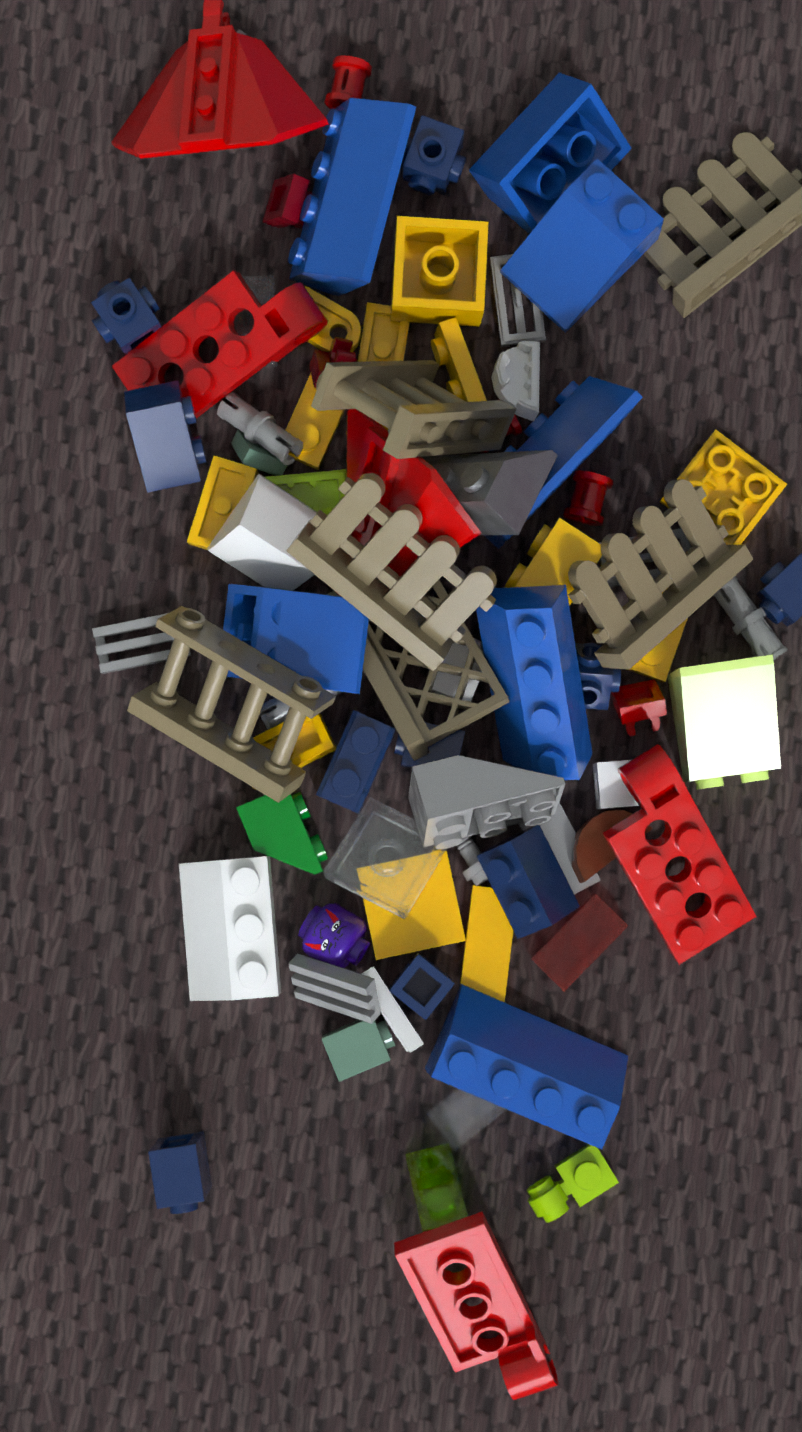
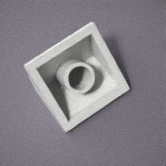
[207,474,317,591]

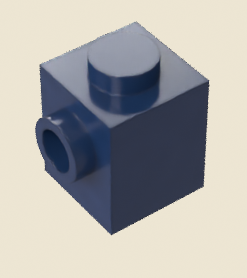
[756,553,802,627]

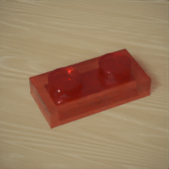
[530,893,628,992]

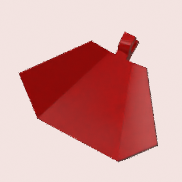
[111,0,329,159]
[336,409,482,597]

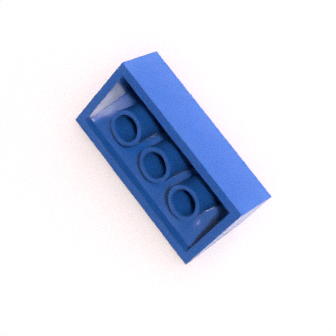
[288,98,416,296]
[476,585,593,780]
[425,984,629,1150]

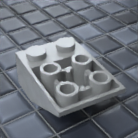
[408,755,565,849]

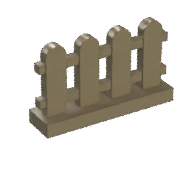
[644,132,802,318]
[286,473,497,671]
[568,479,754,669]

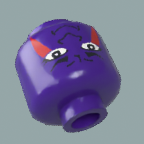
[298,902,370,968]

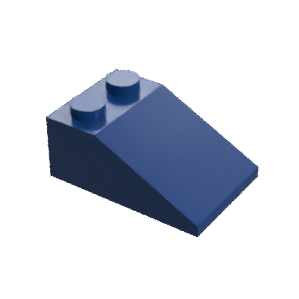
[500,158,664,333]

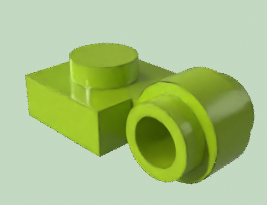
[526,1144,619,1223]

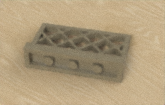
[327,580,510,761]

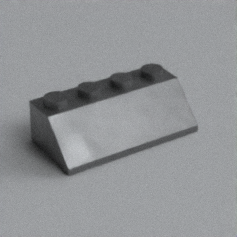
[421,450,558,535]

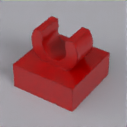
[611,679,667,736]

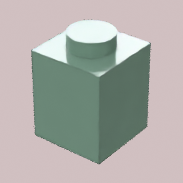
[321,1020,396,1082]

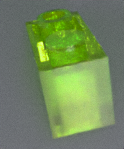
[405,1143,468,1232]

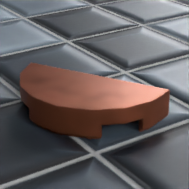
[572,810,653,883]

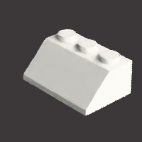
[179,856,281,1001]

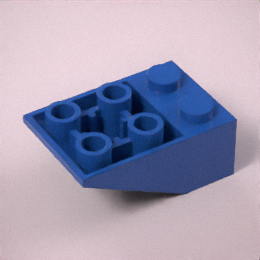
[223,584,369,694]

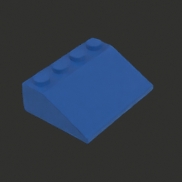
[484,376,643,549]

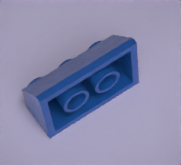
[469,73,632,234]

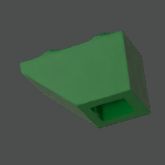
[236,792,329,875]

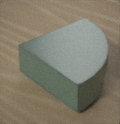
[231,430,287,476]

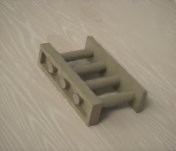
[311,360,517,459]
[127,606,336,803]

